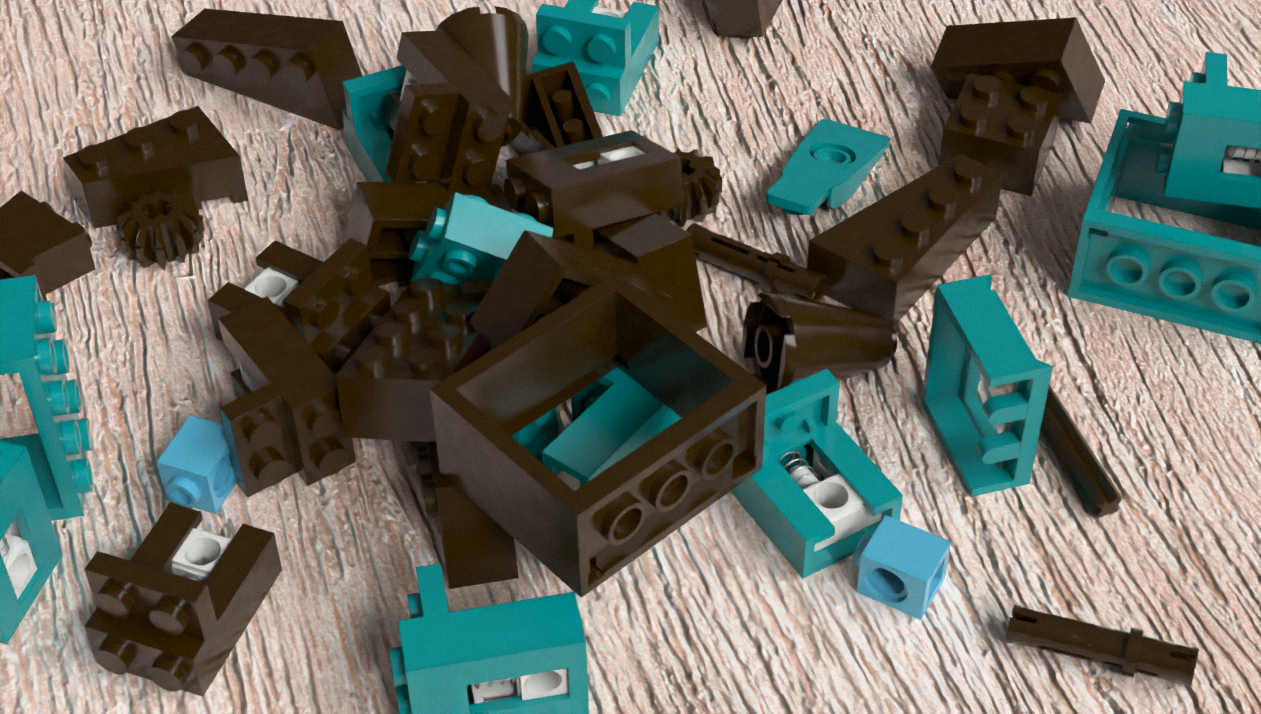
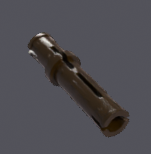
[686,223,828,302]
[1006,604,1199,687]

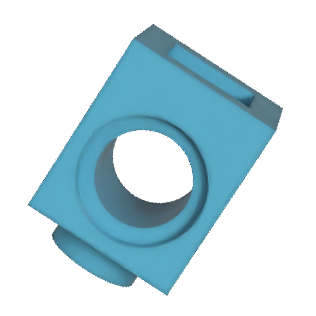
[156,415,237,514]
[853,515,951,619]

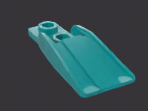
[766,119,891,215]

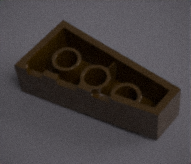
[171,8,362,130]
[807,154,1003,327]

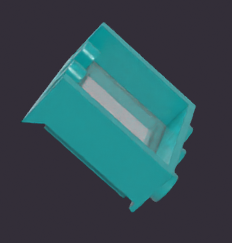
[921,274,1053,497]

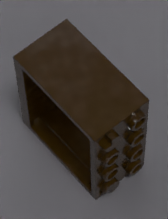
[430,273,766,598]

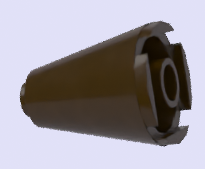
[436,6,529,147]
[742,292,897,395]

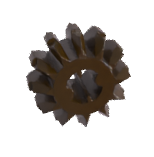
[655,147,722,227]
[117,188,205,269]

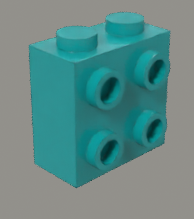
[408,192,554,284]

